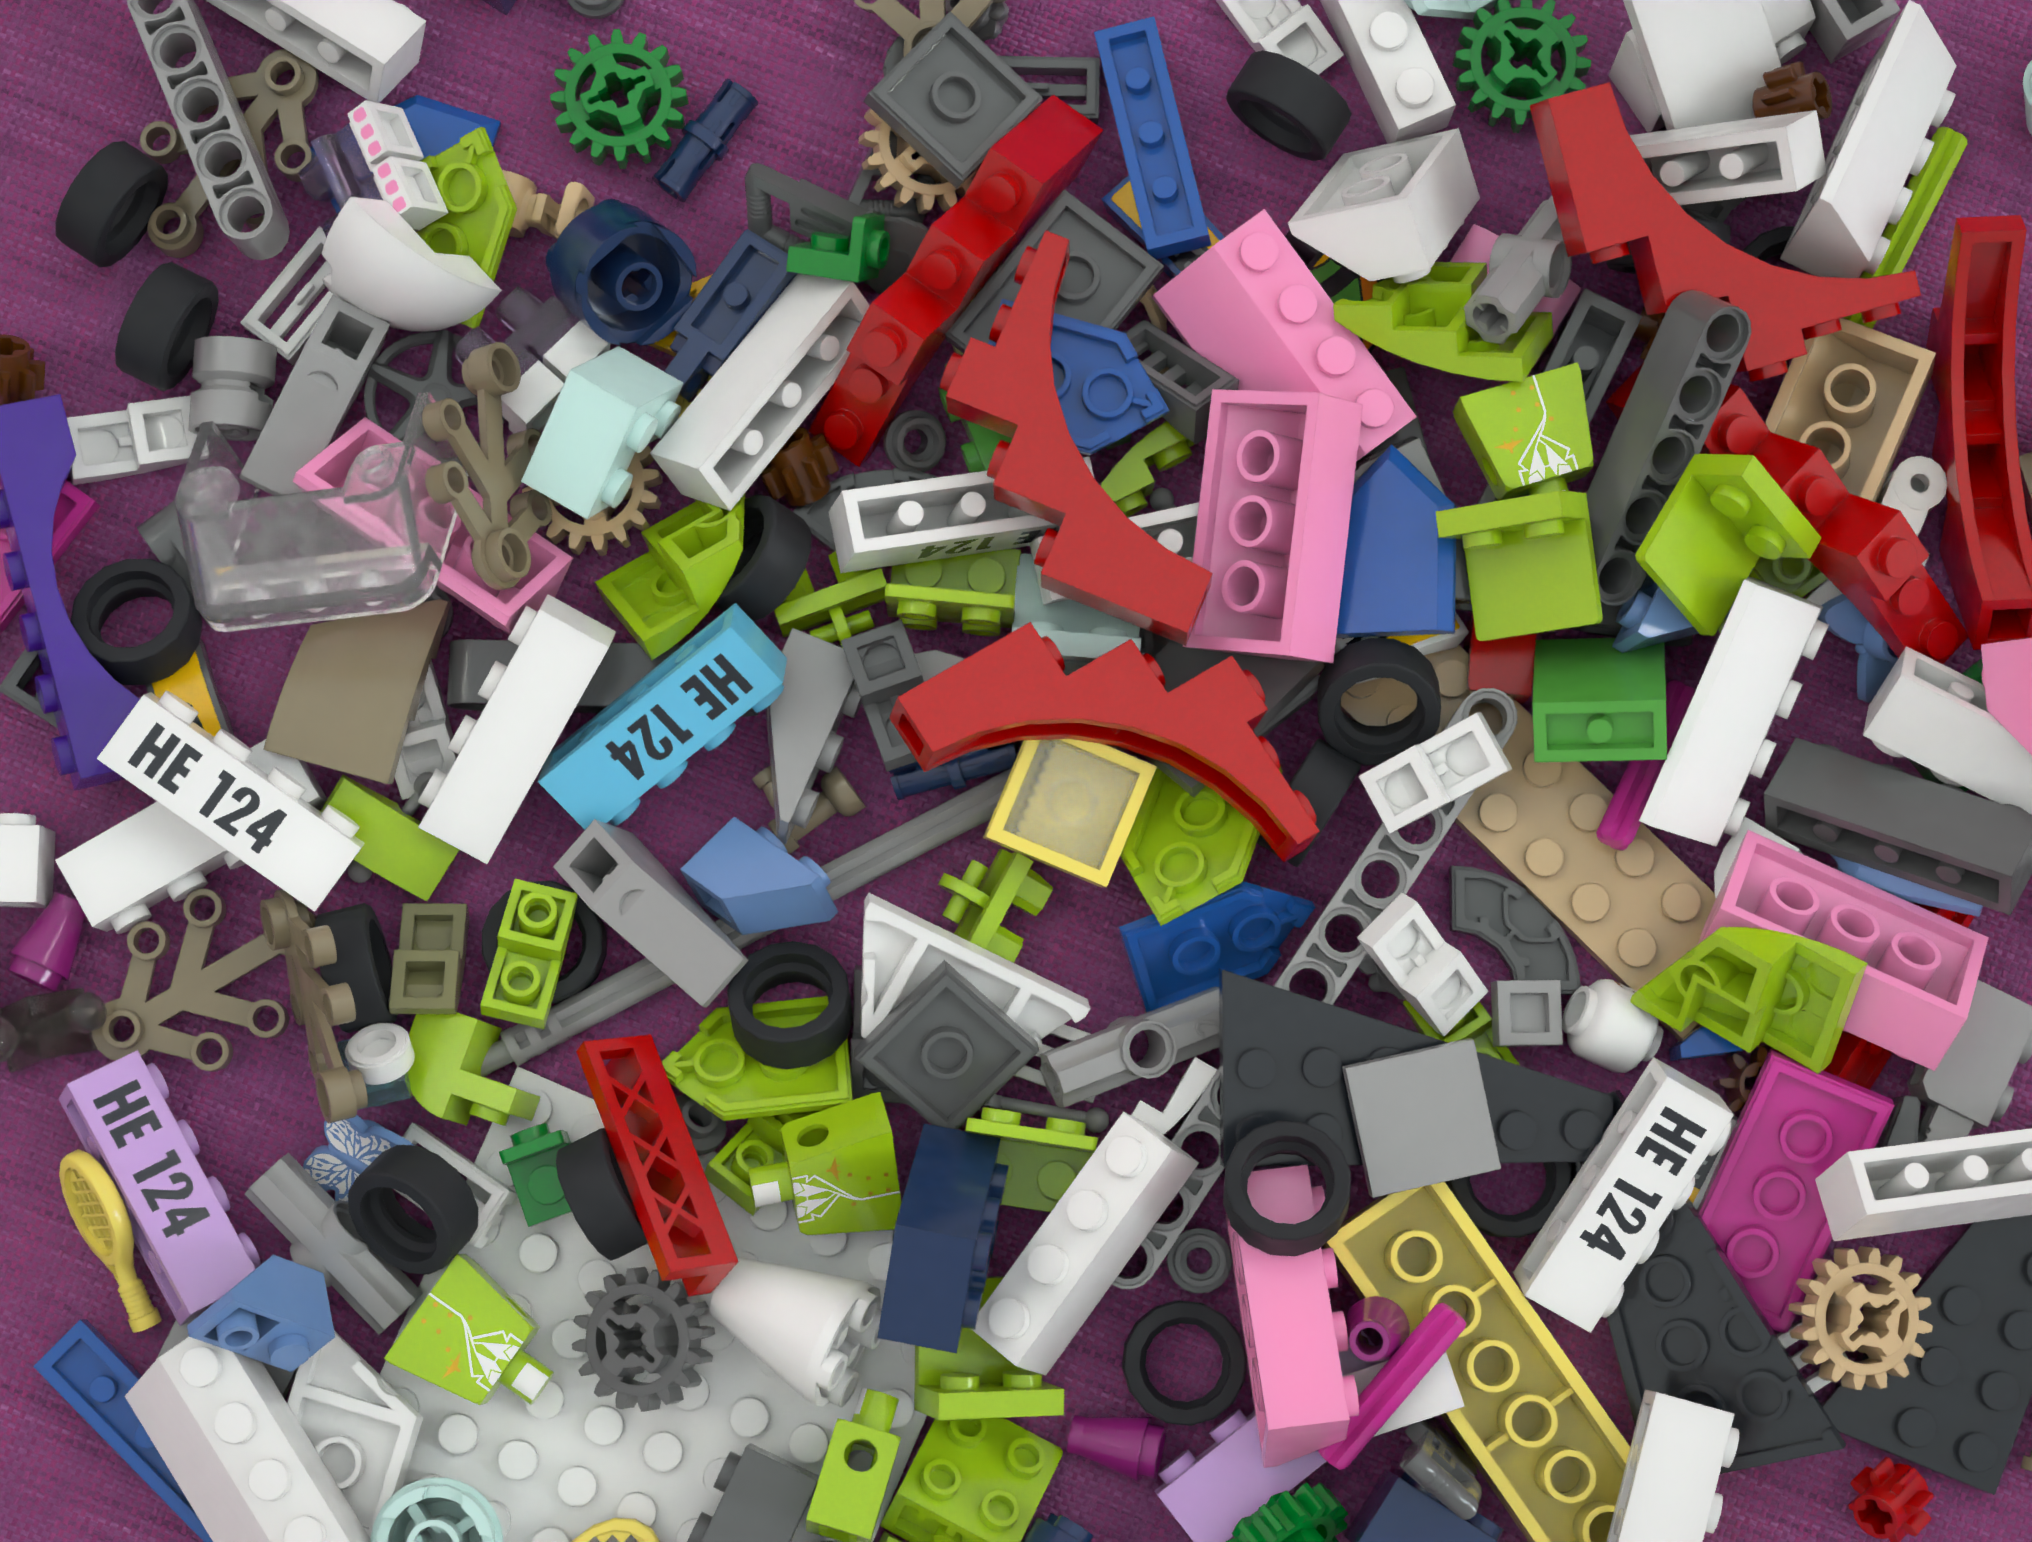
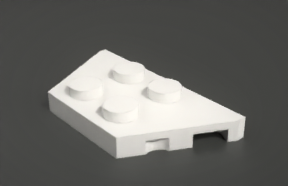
[860,893,1090,1048]
[287,1330,423,1538]

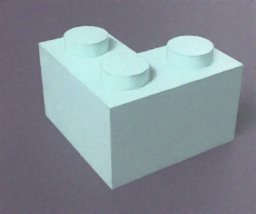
[521,346,684,519]

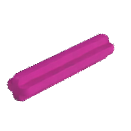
[1596,680,1696,851]
[1318,1302,1466,1470]

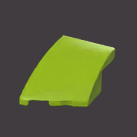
[1333,262,1553,382]
[595,494,745,660]
[1630,927,1868,1074]

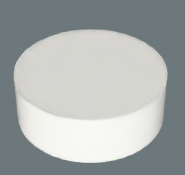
[345,1023,415,1085]

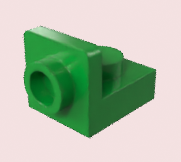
[786,213,890,283]
[499,1123,572,1227]

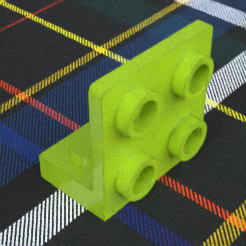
[1635,454,1822,636]
[1435,490,1603,641]
[884,549,1021,636]
[965,1107,1098,1213]
[914,1276,1064,1420]
[879,1418,1063,1542]

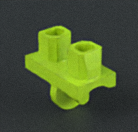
[774,551,887,648]
[937,849,1053,963]

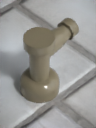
[752,766,866,854]

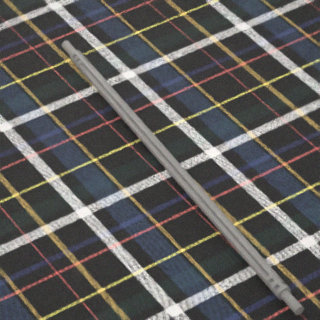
[481,744,1125,1077]

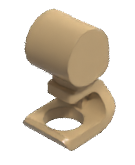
[502,170,595,240]

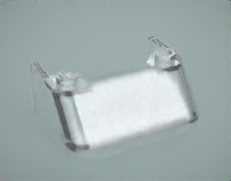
[175,392,469,632]

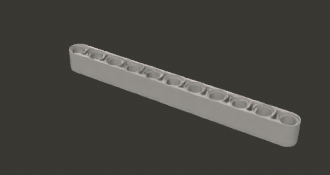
[1112,688,1517,1289]

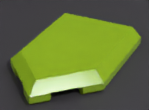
[413,127,517,329]
[1120,764,1283,926]
[662,996,853,1121]

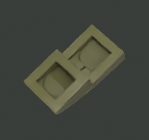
[389,903,470,1014]

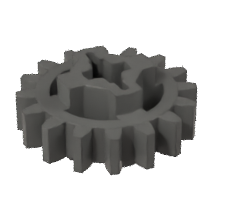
[572,1267,715,1412]

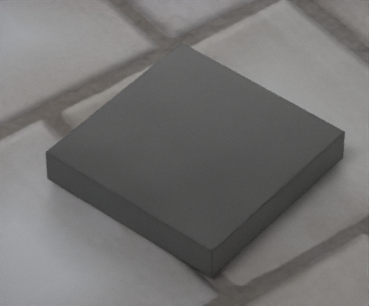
[863,11,1043,189]
[854,960,1039,1130]

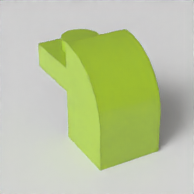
[405,1012,541,1126]

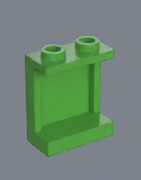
[1532,638,1667,762]

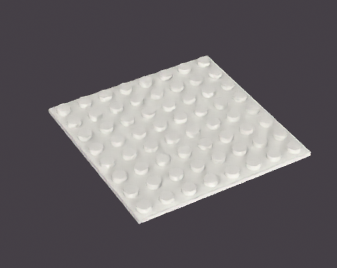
[380,1066,989,1542]

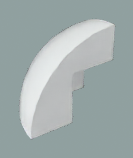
[322,197,502,332]

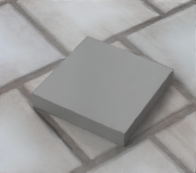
[1342,1038,1501,1198]

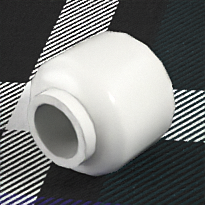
[1562,979,1663,1073]

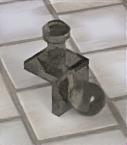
[0,988,107,1073]

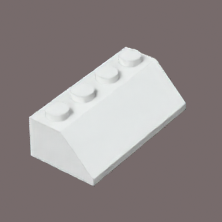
[1780,0,1957,278]
[1639,577,1829,847]
[125,1337,371,1542]

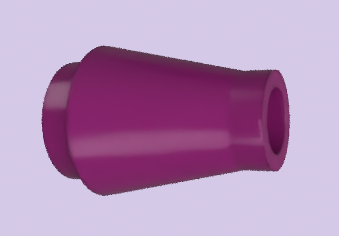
[8,892,86,993]
[1345,1296,1410,1362]
[1067,1415,1166,1482]

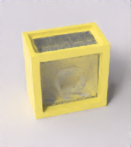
[983,739,1157,888]

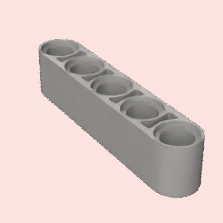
[127,0,290,260]

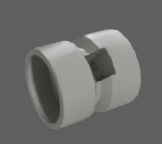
[188,336,277,441]

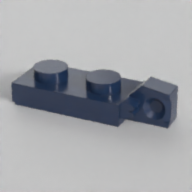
[664,229,798,401]

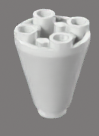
[699,1257,882,1407]

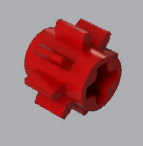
[1848,1457,1934,1542]

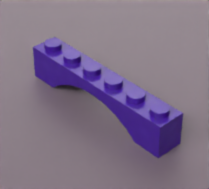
[0,394,140,791]

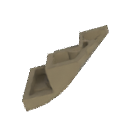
[263,599,451,784]

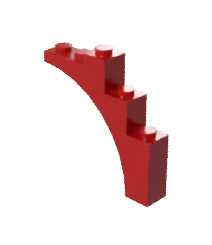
[1530,82,1921,382]
[809,94,1103,467]
[1926,215,2032,650]
[940,230,1213,646]
[1606,362,1968,664]
[889,622,1320,862]

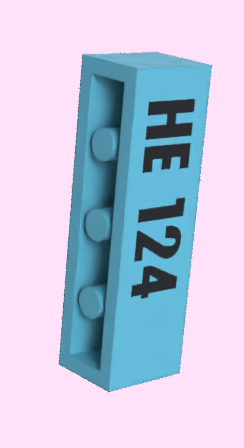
[538,603,787,830]

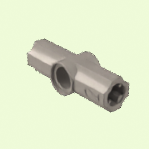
[1464,195,1572,344]
[1040,987,1220,1108]
[245,1152,423,1335]

